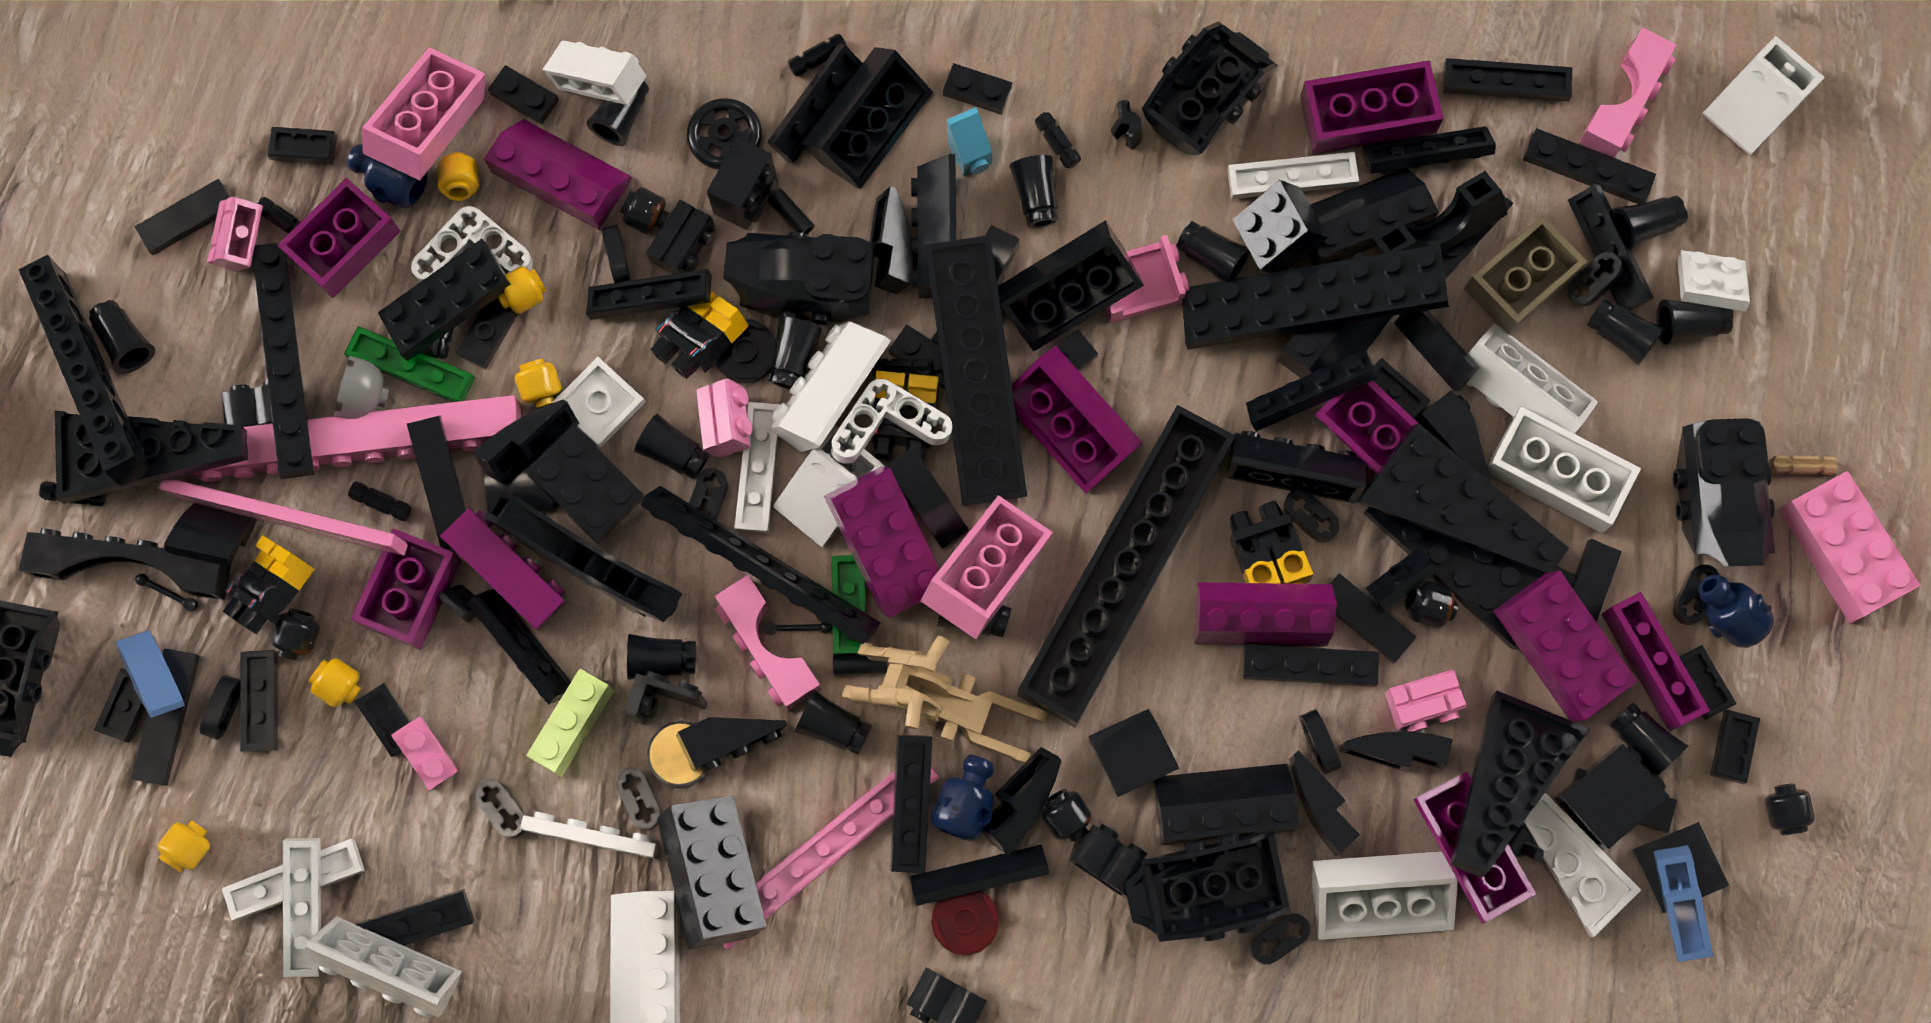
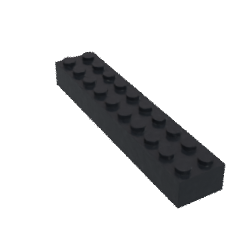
[1017,405,1235,728]

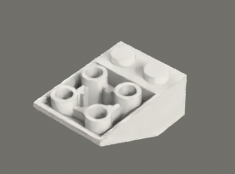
[1702,36,1825,155]
[772,425,885,548]

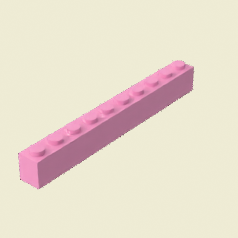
[193,395,522,482]

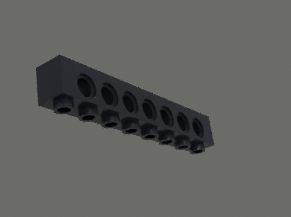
[18,255,152,488]

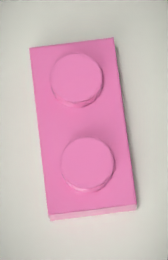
[391,715,458,790]

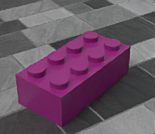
[1300,60,1444,154]
[824,466,940,618]
[1493,570,1637,721]

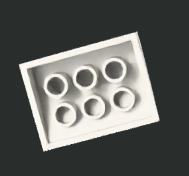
[306,916,462,1018]

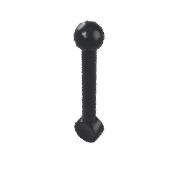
[135,573,198,612]
[763,621,833,635]

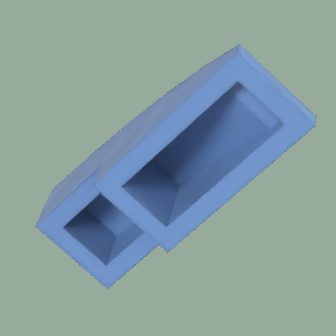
[116,630,185,718]
[1653,845,1713,962]

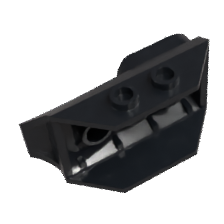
[1142,21,1279,155]
[723,232,876,326]
[1673,418,1775,567]
[0,600,60,757]
[1124,830,1290,942]

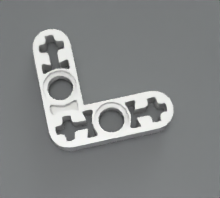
[411,206,533,282]
[831,379,952,463]

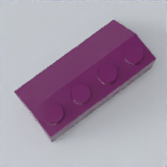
[484,119,632,230]
[1011,346,1143,493]
[1315,381,1418,474]
[1194,582,1337,646]
[1413,772,1536,924]

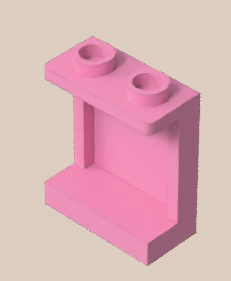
[1105,235,1189,323]

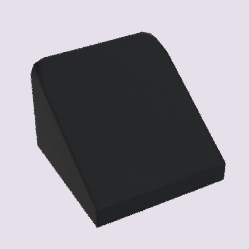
[438,585,476,623]

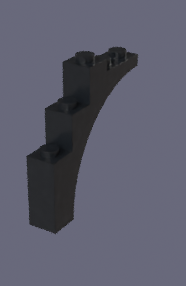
[484,490,682,622]

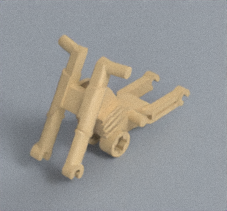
[841,635,1048,764]

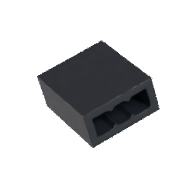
[1555,744,1670,850]

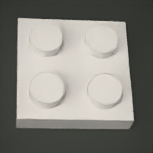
[1677,250,1750,312]
[552,357,645,448]

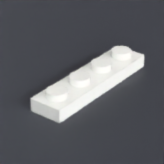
[1227,152,1359,199]
[735,402,781,534]
[520,811,660,860]
[283,838,321,977]
[222,839,365,921]

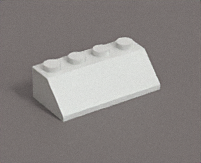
[770,321,891,452]
[1466,323,1598,434]
[1487,407,1641,533]
[1312,851,1458,940]
[610,890,680,1023]

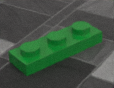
[831,555,867,655]

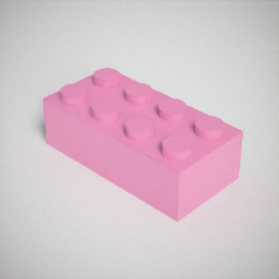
[362,47,485,180]
[1778,471,1921,624]
[921,495,1053,639]

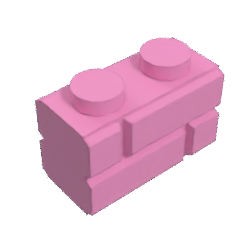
[207,197,263,271]
[696,379,752,458]
[1385,669,1466,732]

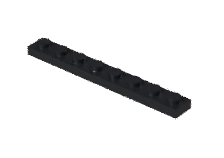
[252,242,314,479]
[641,486,881,644]

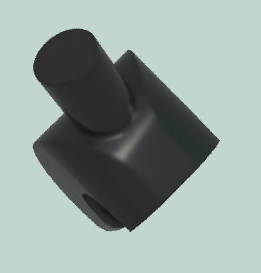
[1111,100,1143,150]
[1508,826,1544,862]

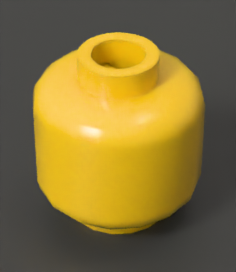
[437,152,479,201]
[498,266,546,314]
[514,358,562,408]
[308,658,361,708]
[157,820,210,873]

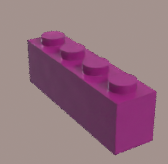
[440,508,566,631]
[1602,592,1710,731]

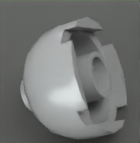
[333,355,389,419]

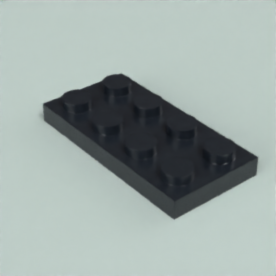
[378,238,511,361]

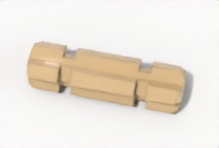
[1770,455,1838,476]

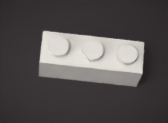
[543,40,647,105]

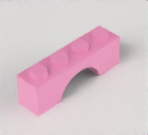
[1579,27,1677,158]
[714,575,822,711]

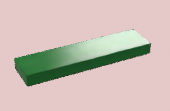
[344,326,475,402]

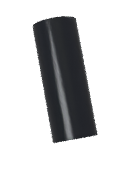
[768,188,815,235]
[833,655,887,675]

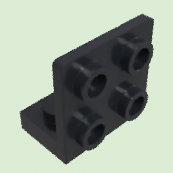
[623,671,708,725]

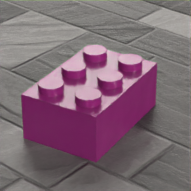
[277,177,401,298]
[350,528,462,651]

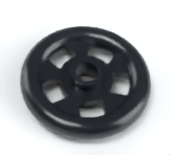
[687,98,762,170]

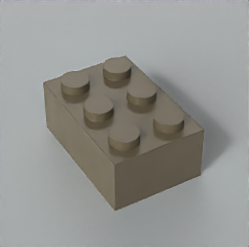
[1464,215,1588,334]

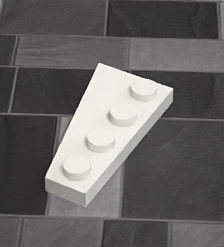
[1522,793,1641,938]

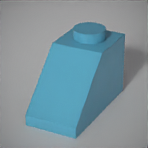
[947,107,992,176]

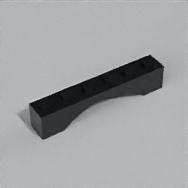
[19,528,232,600]

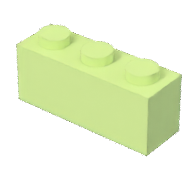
[526,669,614,777]

